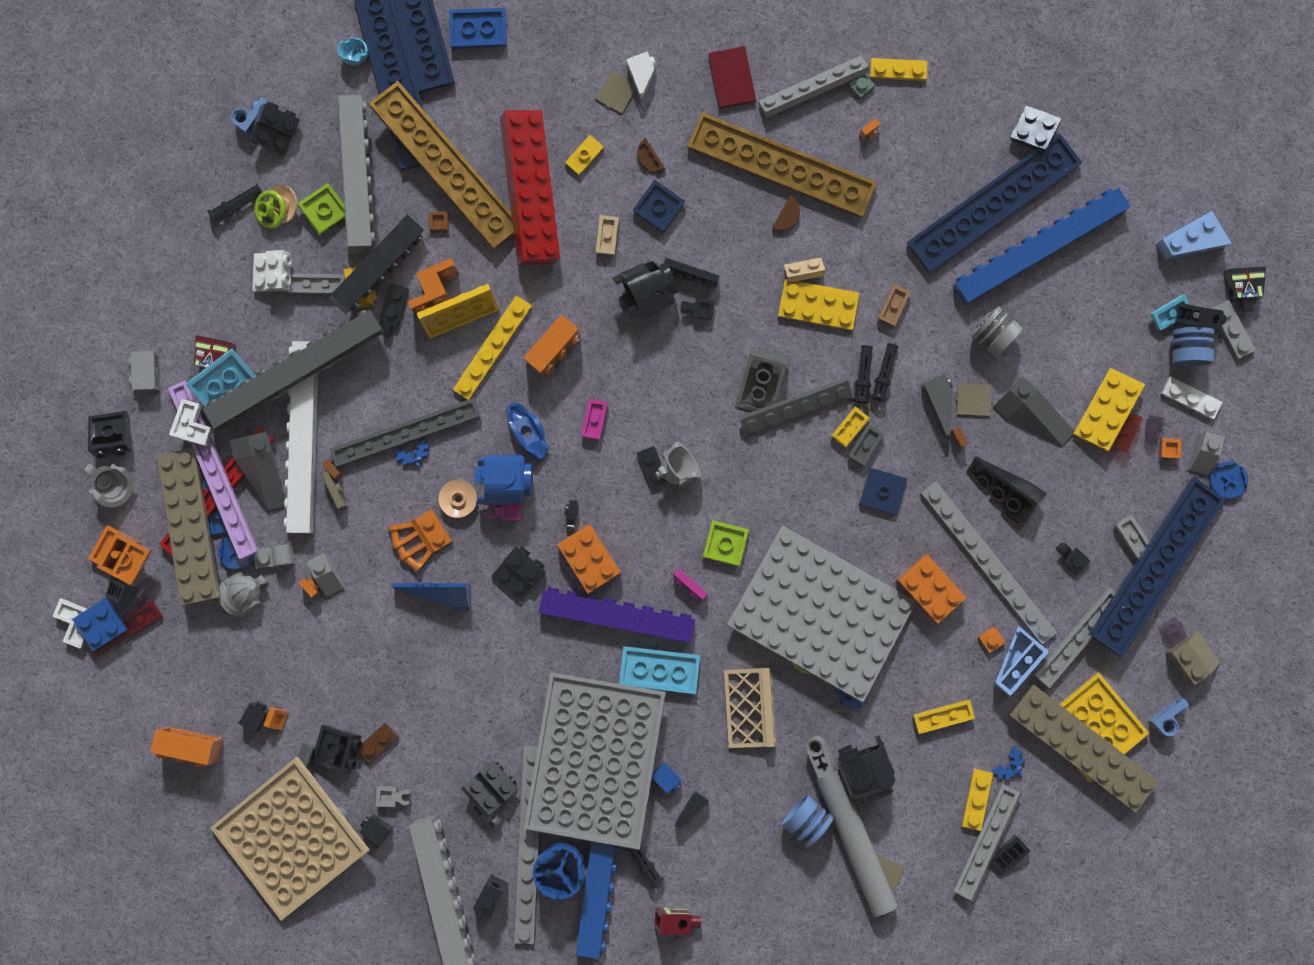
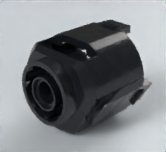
[612,261,678,320]
[837,735,896,804]

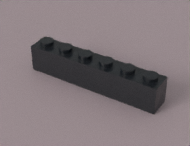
[328,214,424,314]

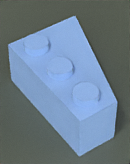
[1156,211,1232,260]
[994,626,1049,697]

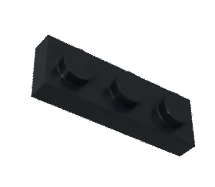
[664,258,720,287]

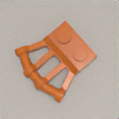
[388,509,453,573]

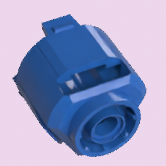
[474,455,533,505]
[533,841,585,900]

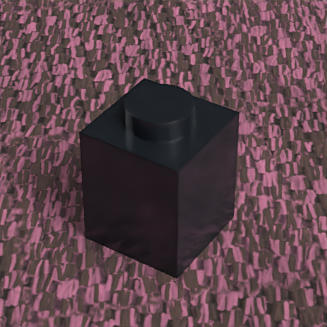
[238,701,269,733]
[359,814,393,846]

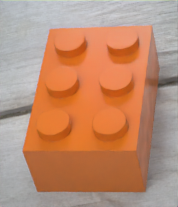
[523,314,581,378]
[557,524,621,594]
[895,554,967,624]
[150,727,223,767]

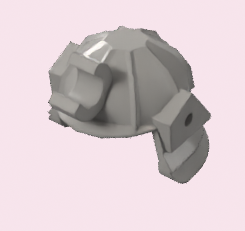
[655,442,702,487]
[84,464,134,508]
[218,572,268,617]

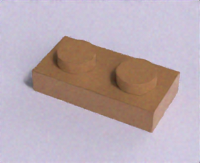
[877,284,911,327]

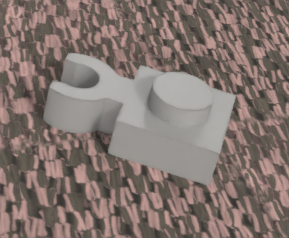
[376,786,411,807]

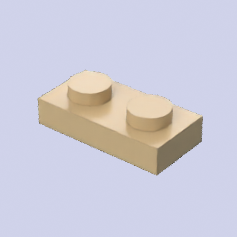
[596,215,619,256]
[784,258,826,283]

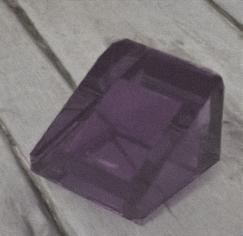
[1159,617,1187,647]

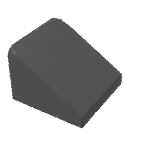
[298,743,316,767]

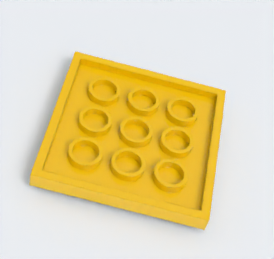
[1060,672,1149,783]

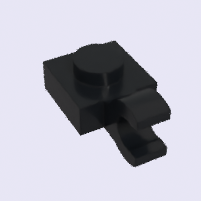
[680,298,715,321]
[1056,542,1090,575]

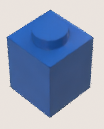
[652,762,681,794]

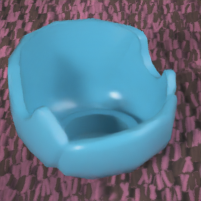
[337,37,369,66]

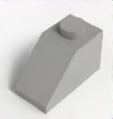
[1189,432,1225,476]
[306,553,344,597]

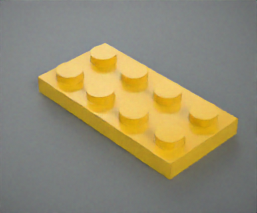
[778,279,860,331]
[417,284,500,339]
[1073,368,1145,452]

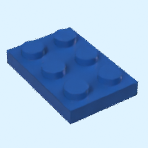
[449,8,507,49]

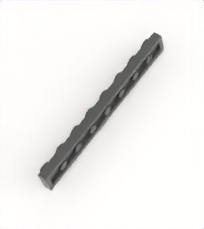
[330,398,481,467]

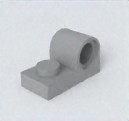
[254,544,295,569]

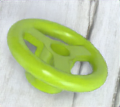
[254,190,286,229]

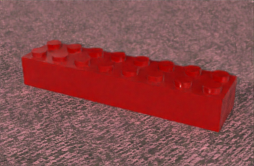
[500,110,560,266]

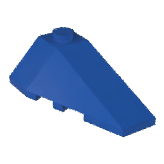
[391,583,471,611]

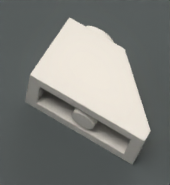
[626,51,656,99]

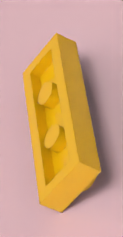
[870,58,927,81]
[913,699,975,734]
[961,769,993,831]

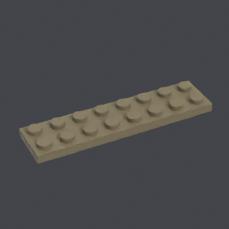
[157,448,221,606]
[1009,684,1159,813]

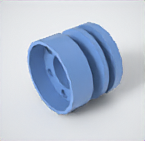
[1172,326,1214,366]
[781,794,833,848]

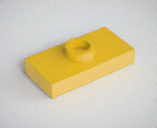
[565,135,604,176]
[831,406,870,448]

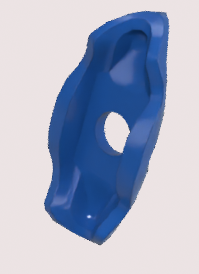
[506,403,548,461]

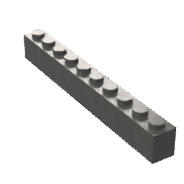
[203,310,385,431]

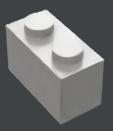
[128,351,160,392]

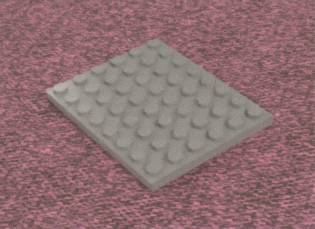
[726,525,916,703]
[524,673,666,850]

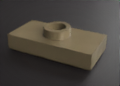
[321,471,348,509]

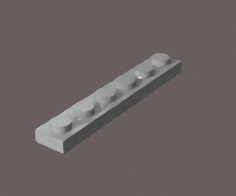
[758,56,870,117]
[1033,588,1115,688]
[954,784,1022,901]

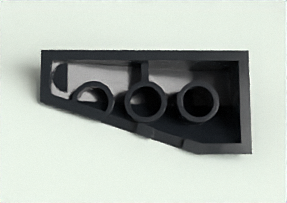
[966,457,1047,530]

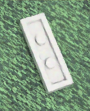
[1161,377,1222,420]

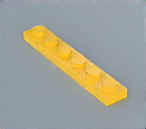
[453,295,532,400]

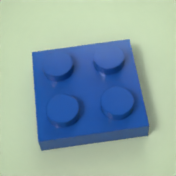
[73,598,128,652]

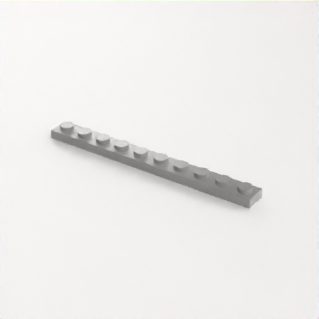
[920,481,1057,644]
[514,745,540,944]

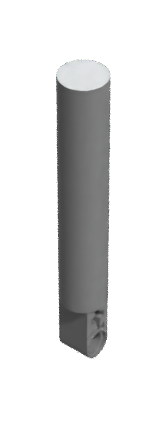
[806,736,898,916]

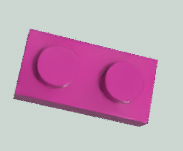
[581,399,608,440]
[673,568,708,600]

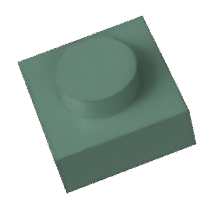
[848,74,875,99]

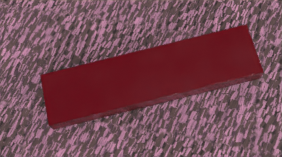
[85,600,163,657]

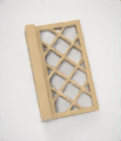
[724,667,776,748]

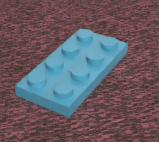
[619,646,700,694]

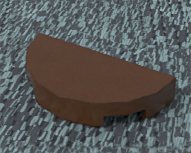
[637,138,666,173]
[772,195,800,231]

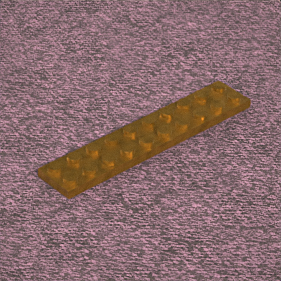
[368,81,514,250]
[687,112,877,218]

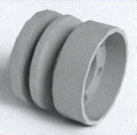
[971,307,1023,358]

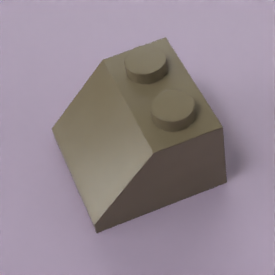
[1166,630,1220,685]

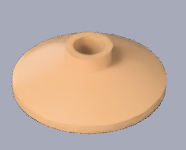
[266,185,297,224]
[439,479,477,518]

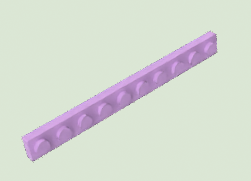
[168,380,259,560]

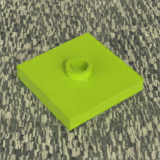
[297,183,345,236]
[702,520,749,567]

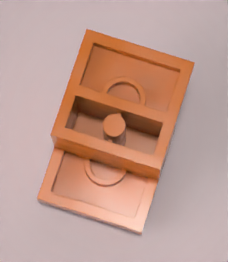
[408,258,459,315]
[88,525,152,585]

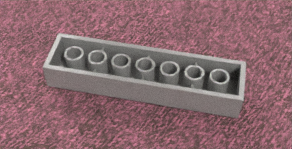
[338,95,375,255]
[409,815,477,965]

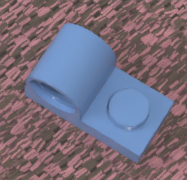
[231,97,268,137]
[1148,698,1189,736]

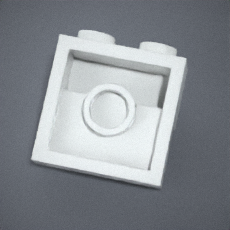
[252,250,292,292]

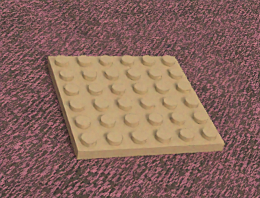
[210,757,369,921]

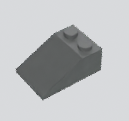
[735,347,788,411]

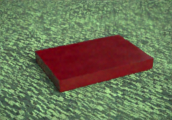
[708,46,756,109]

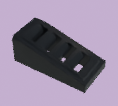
[105,578,137,606]
[675,791,709,828]
[990,835,1030,876]

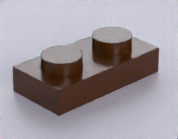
[358,722,399,763]

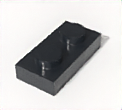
[637,446,668,488]

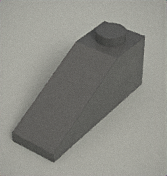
[921,374,953,437]

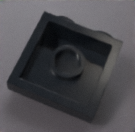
[249,102,300,156]
[88,411,131,459]
[491,546,546,601]
[311,725,363,773]
[461,760,518,818]

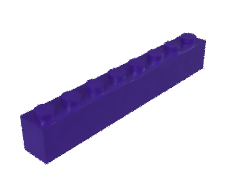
[538,587,695,643]

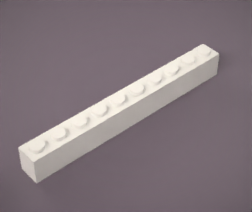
[284,341,318,534]

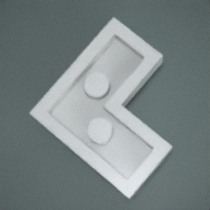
[169,399,213,447]
[52,598,88,649]

